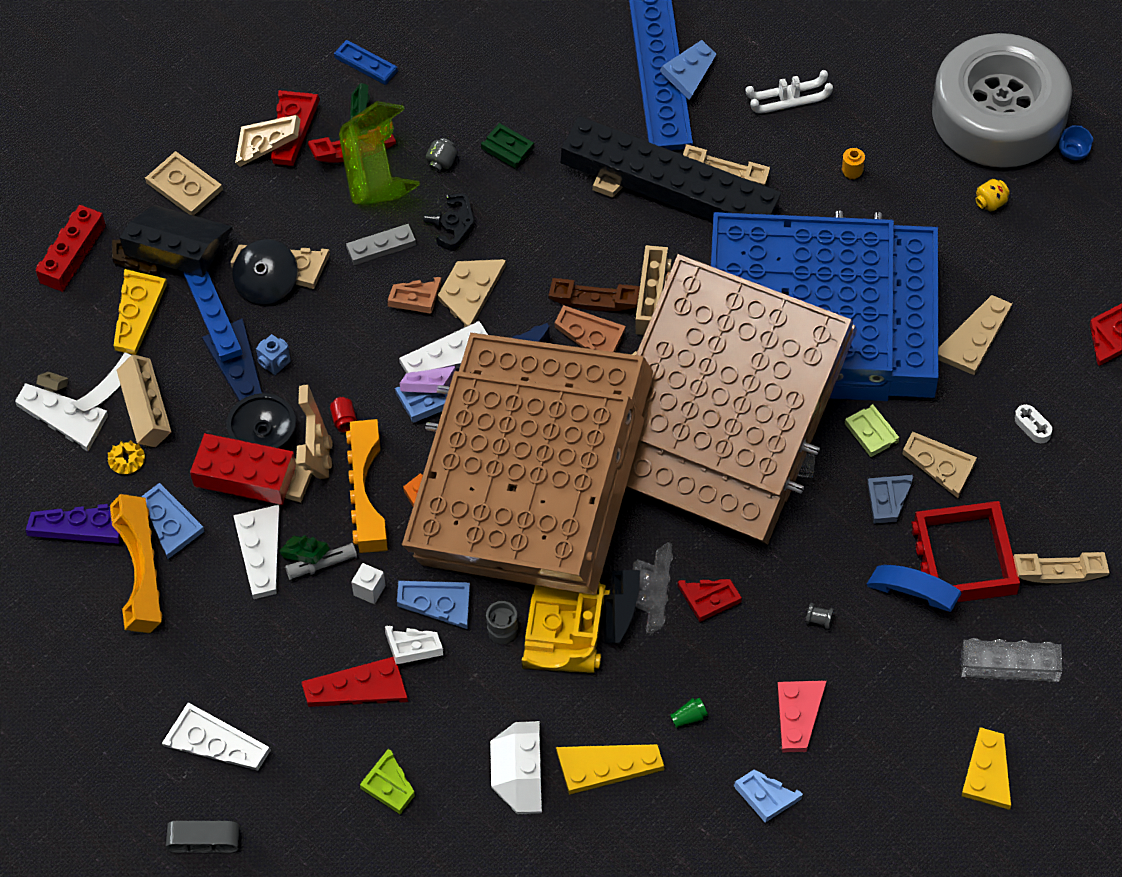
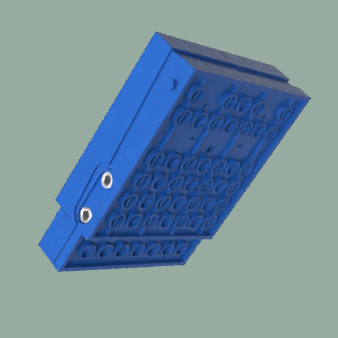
[711,210,938,401]

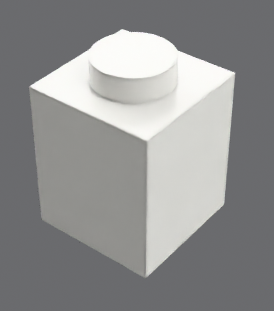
[351,563,386,604]

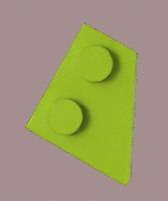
[360,749,415,814]

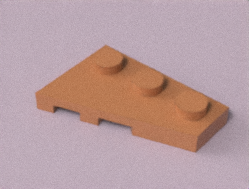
[555,305,626,352]

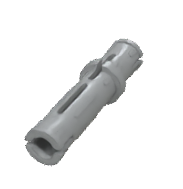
[285,543,357,580]

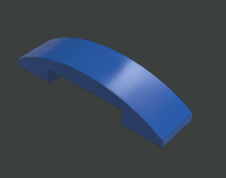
[867,565,962,612]

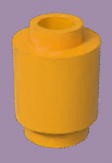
[842,148,865,179]

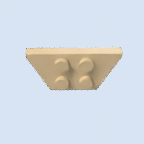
[438,259,506,327]

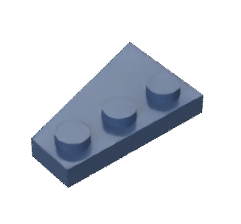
[660,40,716,100]
[141,483,204,559]
[397,581,470,629]

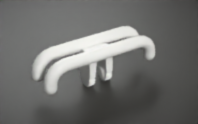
[746,70,833,114]

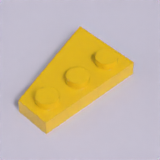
[961,728,1011,810]

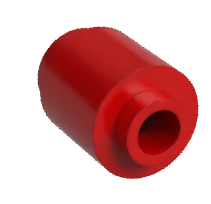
[330,397,357,432]

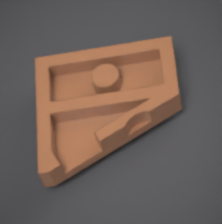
[388,277,441,314]

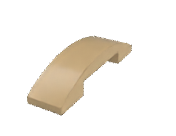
[683,144,770,186]
[1013,552,1110,583]

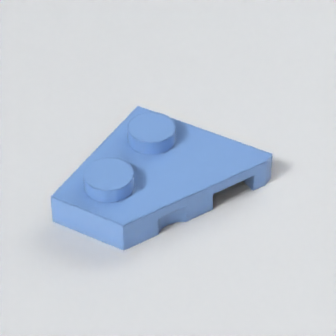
[734,770,803,822]

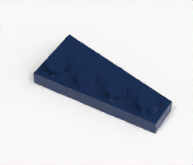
[202,319,262,401]

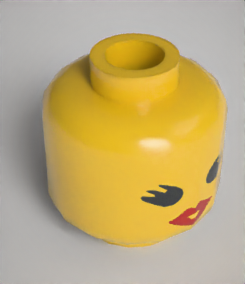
[975,179,1009,212]

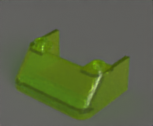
[339,101,420,205]

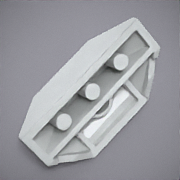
[491,721,542,814]

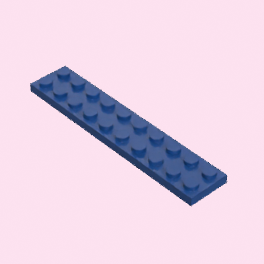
[629,0,693,150]

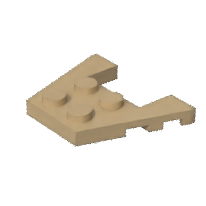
[296,385,332,479]

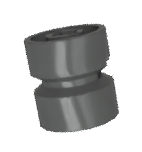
[486,601,518,644]

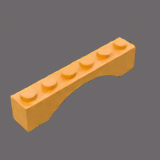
[346,419,388,553]
[110,494,162,633]

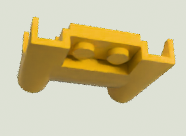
[522,582,610,673]

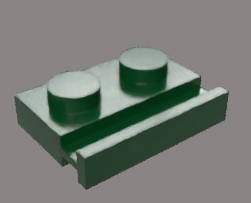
[481,123,534,168]

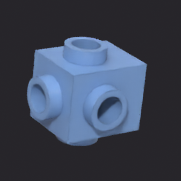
[256,334,291,375]

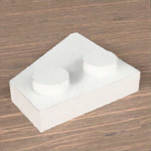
[385,626,443,664]

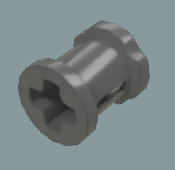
[805,603,834,630]

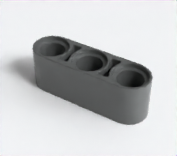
[166,821,240,853]

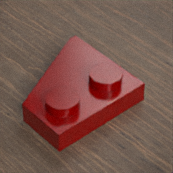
[678,579,742,622]

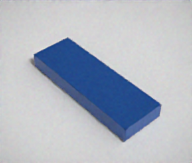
[334,40,398,85]

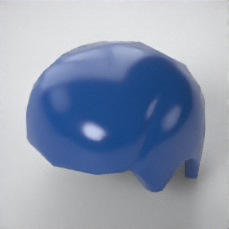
[1059,125,1093,161]

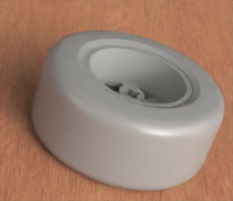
[932,33,1072,168]

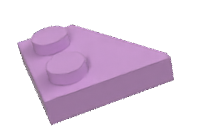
[400,366,456,393]

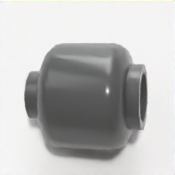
[426,138,457,172]

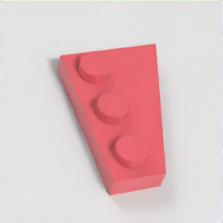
[777,681,826,753]

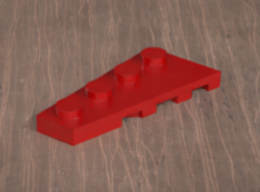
[271,90,320,166]
[302,657,408,707]

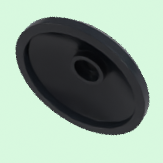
[232,239,298,305]
[227,393,296,449]

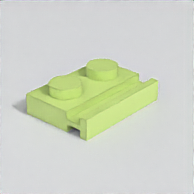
[845,404,899,457]

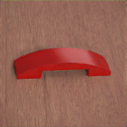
[308,126,396,162]

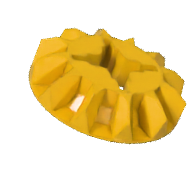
[108,440,145,474]

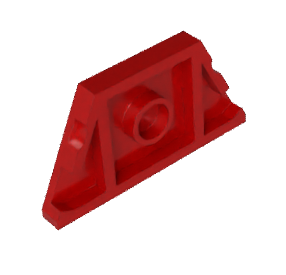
[1090,303,1122,366]

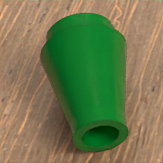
[670,697,708,728]

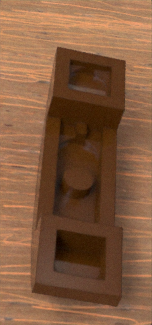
[549,278,640,311]

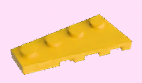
[114,269,167,355]
[556,744,664,795]

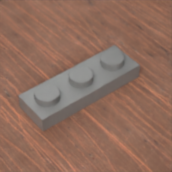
[346,224,416,265]

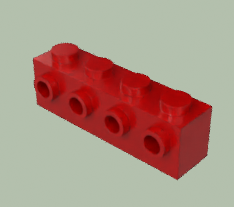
[36,205,106,292]

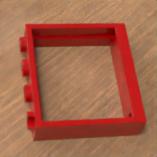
[911,501,1020,602]

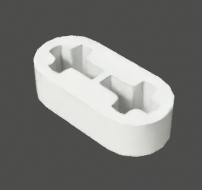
[1015,405,1052,444]

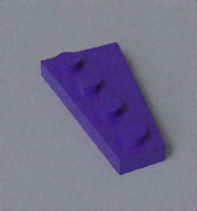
[26,504,121,544]

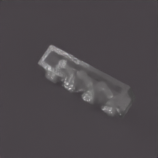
[961,638,1062,682]

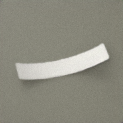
[70,352,131,411]

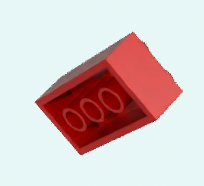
[190,433,296,505]

